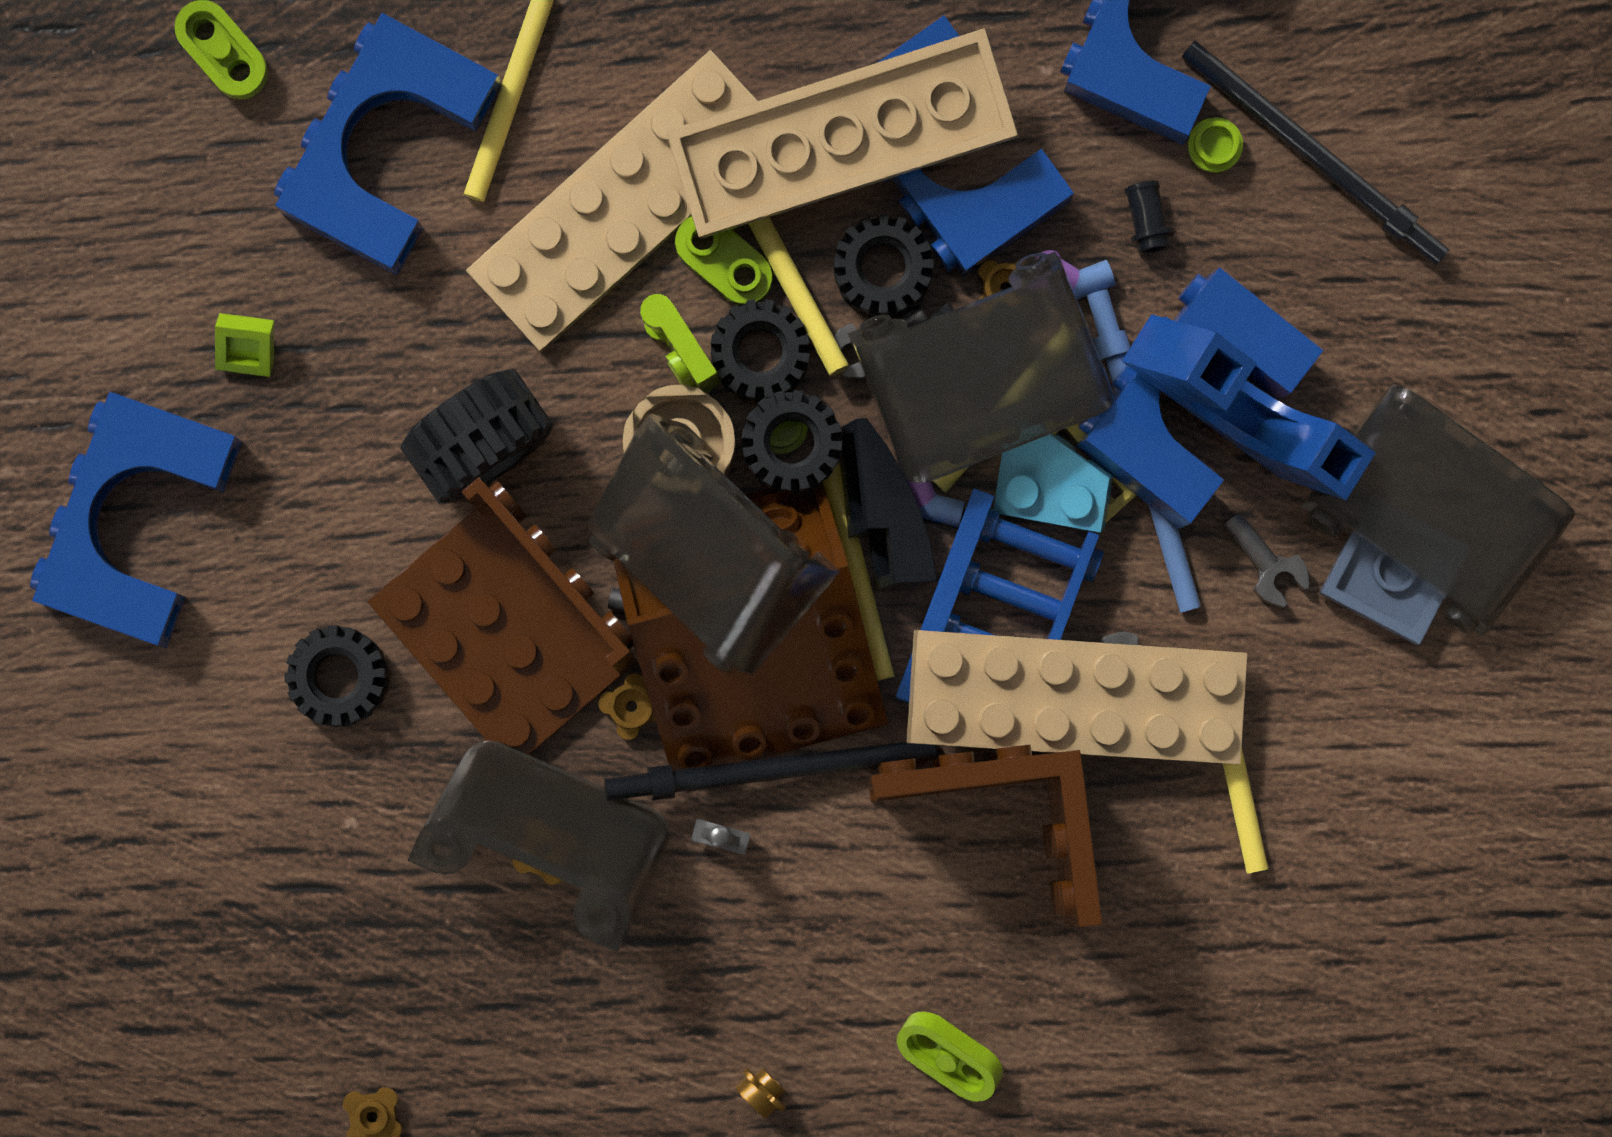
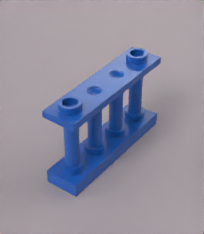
[895,488,1104,705]

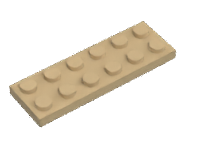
[666,28,1019,239]
[466,50,757,353]
[907,630,1247,764]

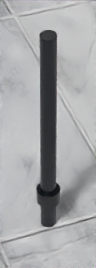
[1182,40,1450,267]
[604,742,937,801]

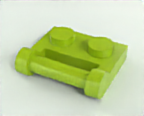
[640,294,719,393]

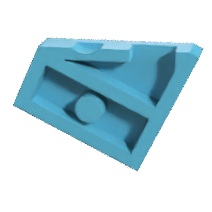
[993,406,1113,533]

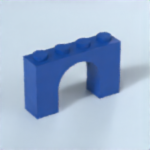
[1060,0,1211,145]
[274,13,502,276]
[877,15,1074,278]
[1075,267,1324,529]
[1122,314,1376,500]
[30,391,243,649]

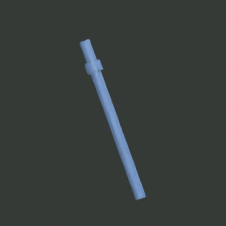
[1087,289,1201,613]

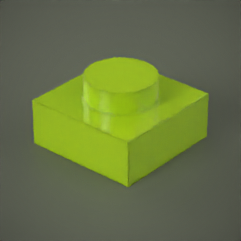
[215,313,274,377]

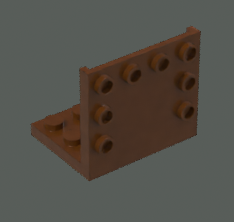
[367,477,638,770]
[607,482,888,770]
[868,745,1102,927]

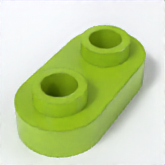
[175,0,268,100]
[675,216,772,306]
[897,1011,1003,1102]

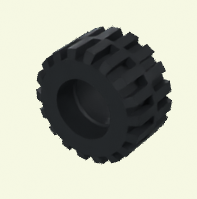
[400,369,554,504]

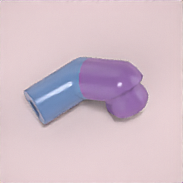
[1033,250,1116,301]
[900,458,965,528]

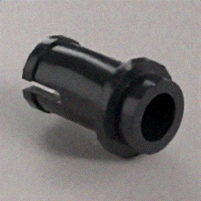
[1124,180,1175,254]

